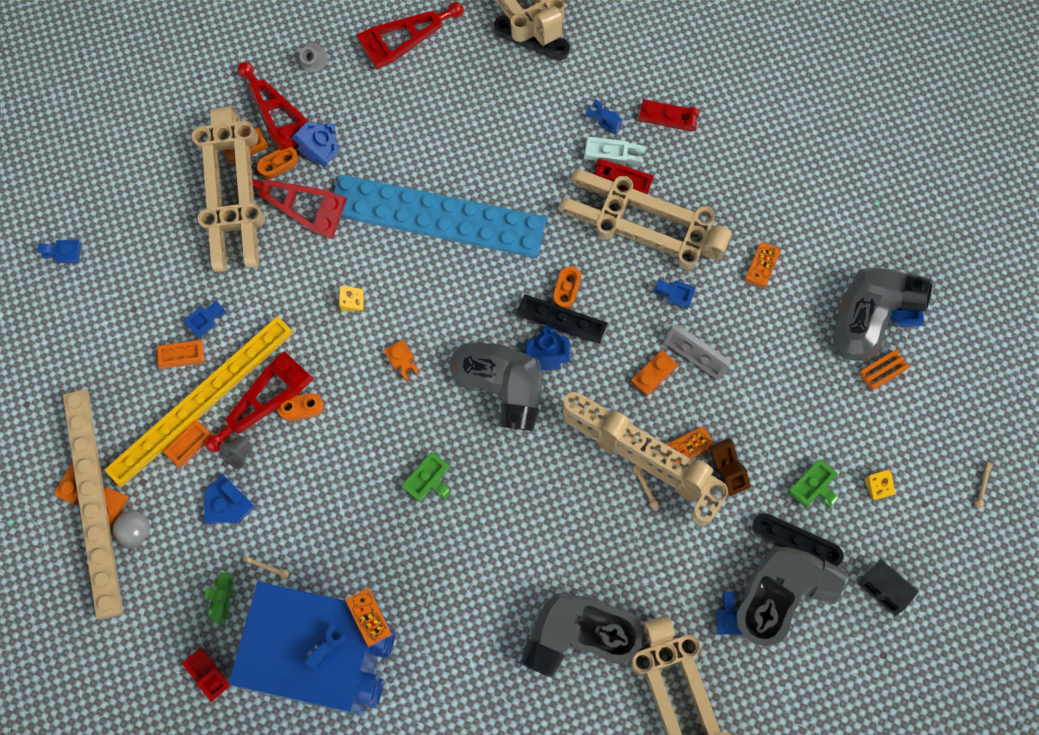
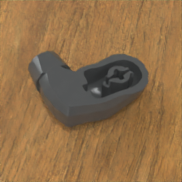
[737,547,847,646]

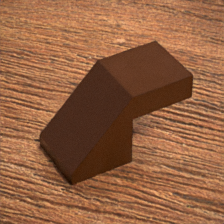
[709,438,751,496]

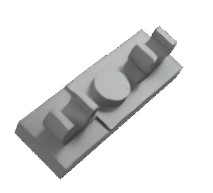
[663,324,731,380]

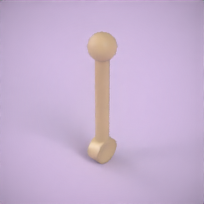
[975,462,992,508]
[632,465,659,509]
[243,556,289,579]

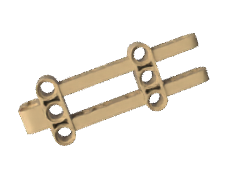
[495,0,565,46]
[191,106,265,272]
[558,169,732,271]
[562,392,728,526]
[630,614,732,735]

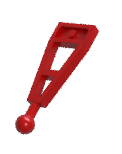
[356,2,464,70]
[237,62,309,150]
[236,176,347,238]
[205,351,314,452]

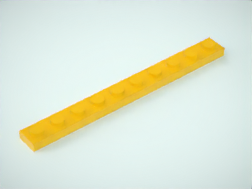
[104,316,294,488]

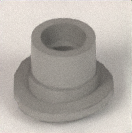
[299,43,328,73]

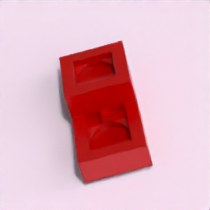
[181,647,231,702]

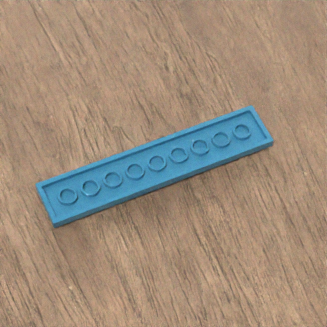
[334,174,547,259]

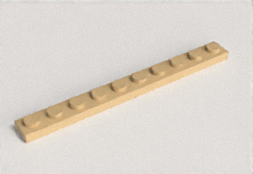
[63,389,123,620]

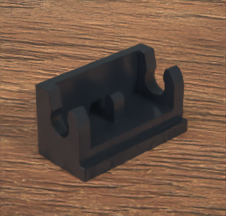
[857,559,919,616]

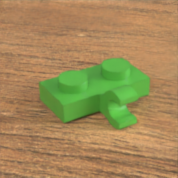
[402,452,451,502]
[788,458,839,508]
[204,572,235,625]

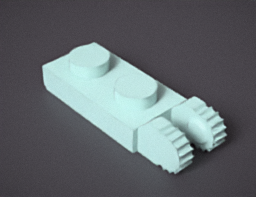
[584,137,645,167]

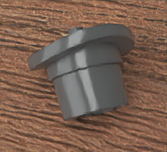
[219,435,252,469]

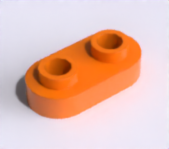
[257,147,299,179]
[553,266,581,309]
[277,393,324,421]

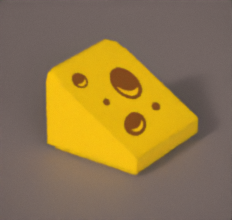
[339,286,364,312]
[864,469,895,501]

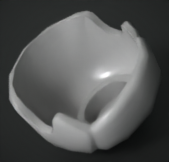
[113,510,150,549]

